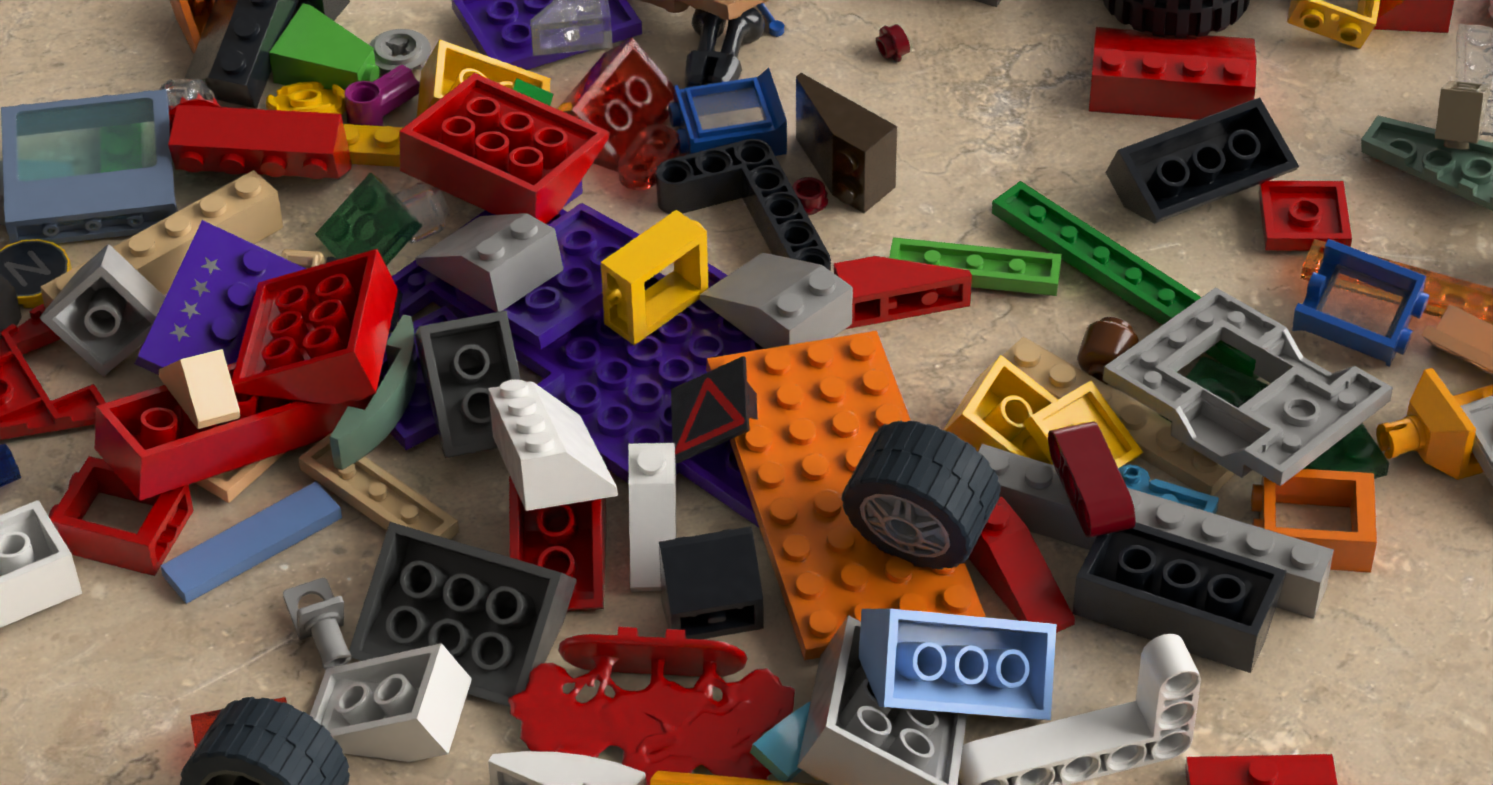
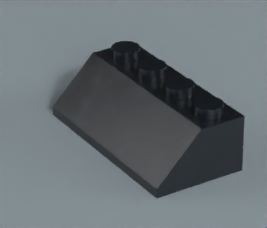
[181,0,298,109]
[1105,97,1299,224]
[1072,522,1287,673]

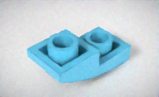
[750,701,811,782]

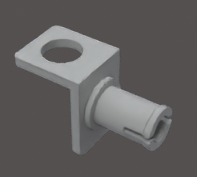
[283,578,352,669]

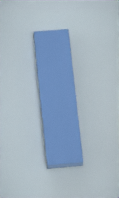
[160,481,342,604]

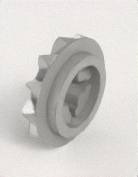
[369,29,431,74]

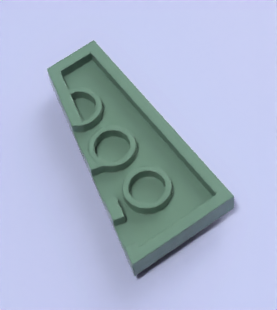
[1361,115,1493,211]

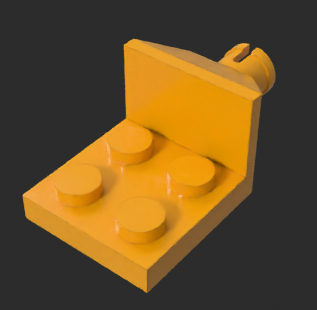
[1376,367,1493,480]

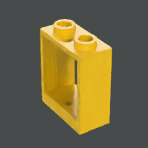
[1287,0,1380,49]
[601,210,708,345]

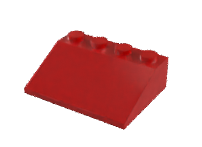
[1089,27,1257,120]
[399,73,609,224]
[231,249,398,405]

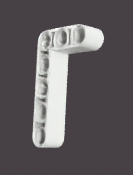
[958,634,1201,785]

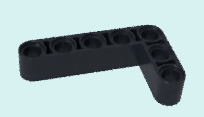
[656,139,831,271]

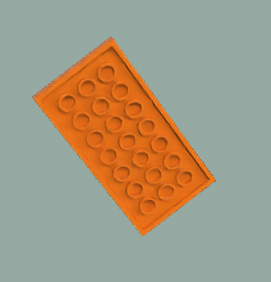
[706,331,986,660]

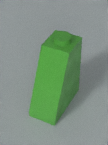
[269,3,380,90]

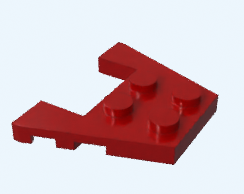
[0,304,106,440]

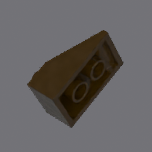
[796,73,897,213]

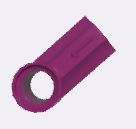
[344,64,420,126]

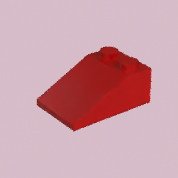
[509,476,607,611]

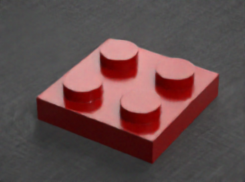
[1258,181,1352,251]

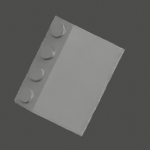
[797,615,967,785]

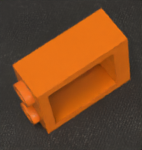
[1251,469,1377,572]

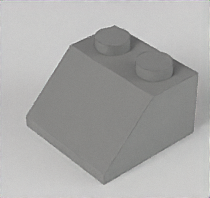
[40,244,165,377]

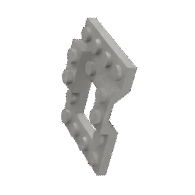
[1103,287,1393,486]

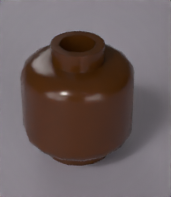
[1077,317,1139,385]

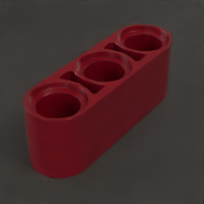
[1048,421,1136,538]

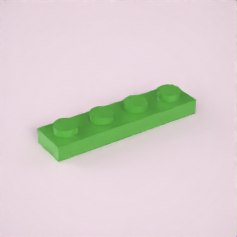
[889,237,1062,296]

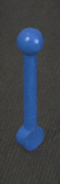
[756,3,784,37]

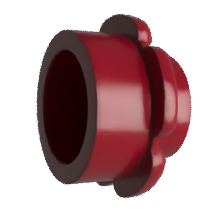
[876,24,910,62]
[792,177,829,215]

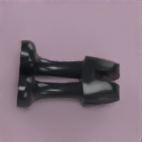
[685,7,765,88]

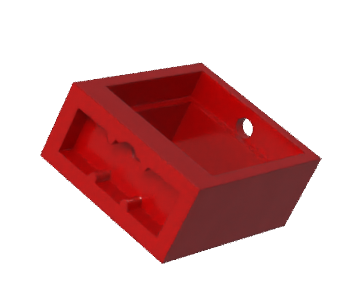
[49,456,194,576]

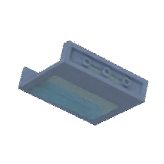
[1,89,178,244]

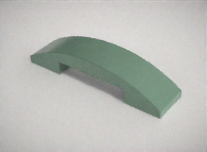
[330,315,418,470]

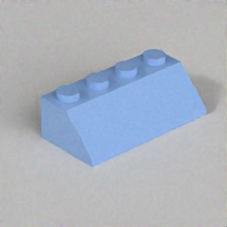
[858,609,1057,720]

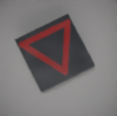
[671,356,758,464]

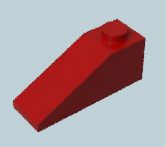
[834,256,972,329]
[968,496,1075,633]

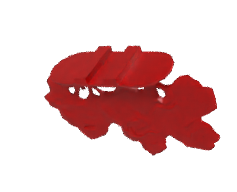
[508,627,795,785]

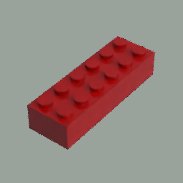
[94,362,378,501]

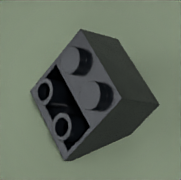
[659,526,764,639]

